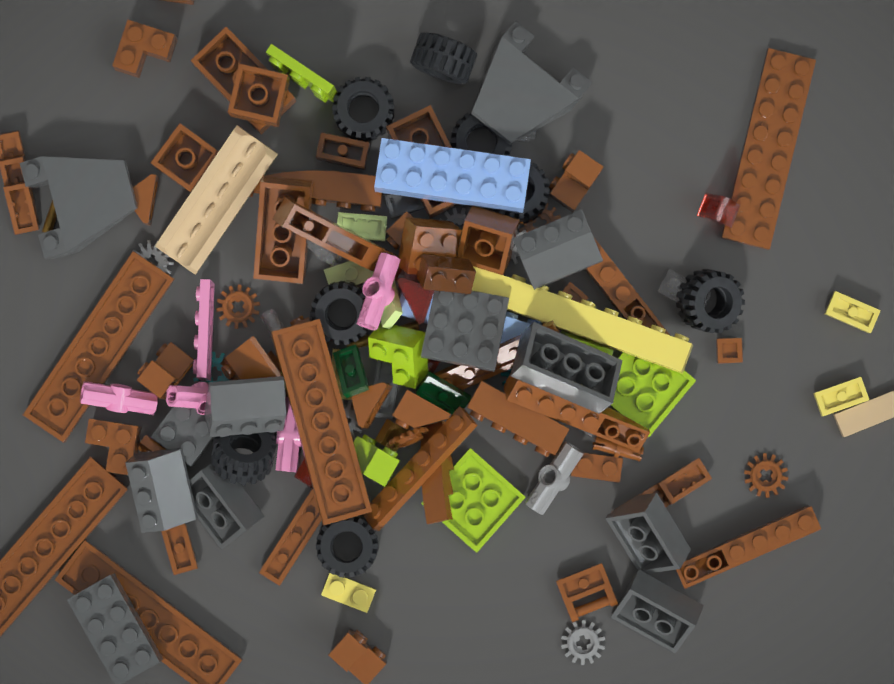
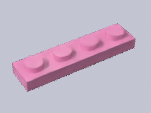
[193,279,215,381]

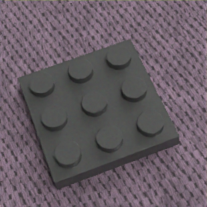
[421,290,509,372]

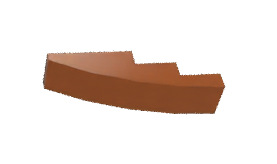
[0,130,39,235]
[420,421,454,524]
[611,458,712,512]

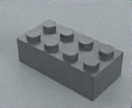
[510,322,623,414]
[67,573,163,684]

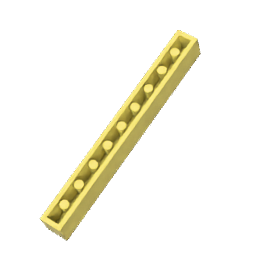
[472,266,693,374]

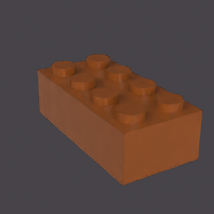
[190,27,297,135]
[386,105,460,219]
[253,176,313,284]
[467,381,569,457]

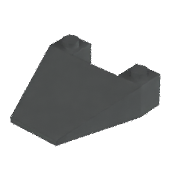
[471,21,593,144]
[20,156,138,259]

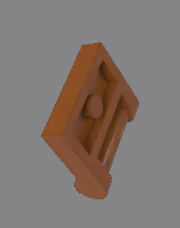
[556,563,618,622]

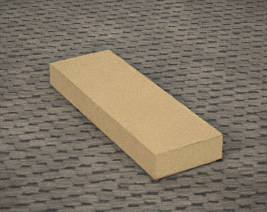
[833,390,894,437]

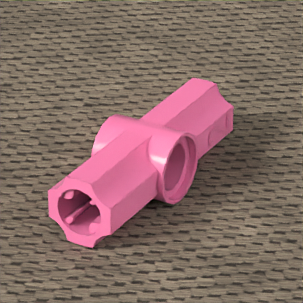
[356,253,400,330]
[80,381,158,415]
[166,382,209,415]
[276,397,301,472]

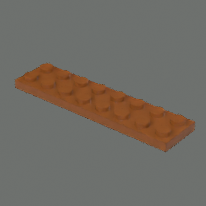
[721,48,816,250]
[23,251,175,443]
[271,319,372,525]
[0,457,129,637]
[55,540,243,684]

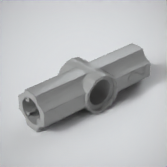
[525,441,584,515]

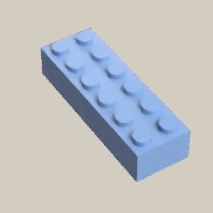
[374,138,531,213]

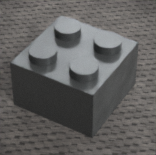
[151,407,215,466]

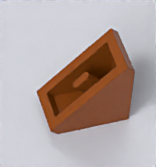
[133,174,159,226]
[351,382,393,429]

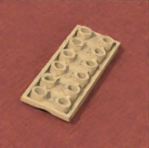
[155,125,278,275]

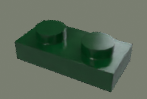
[333,344,369,398]
[416,372,471,415]

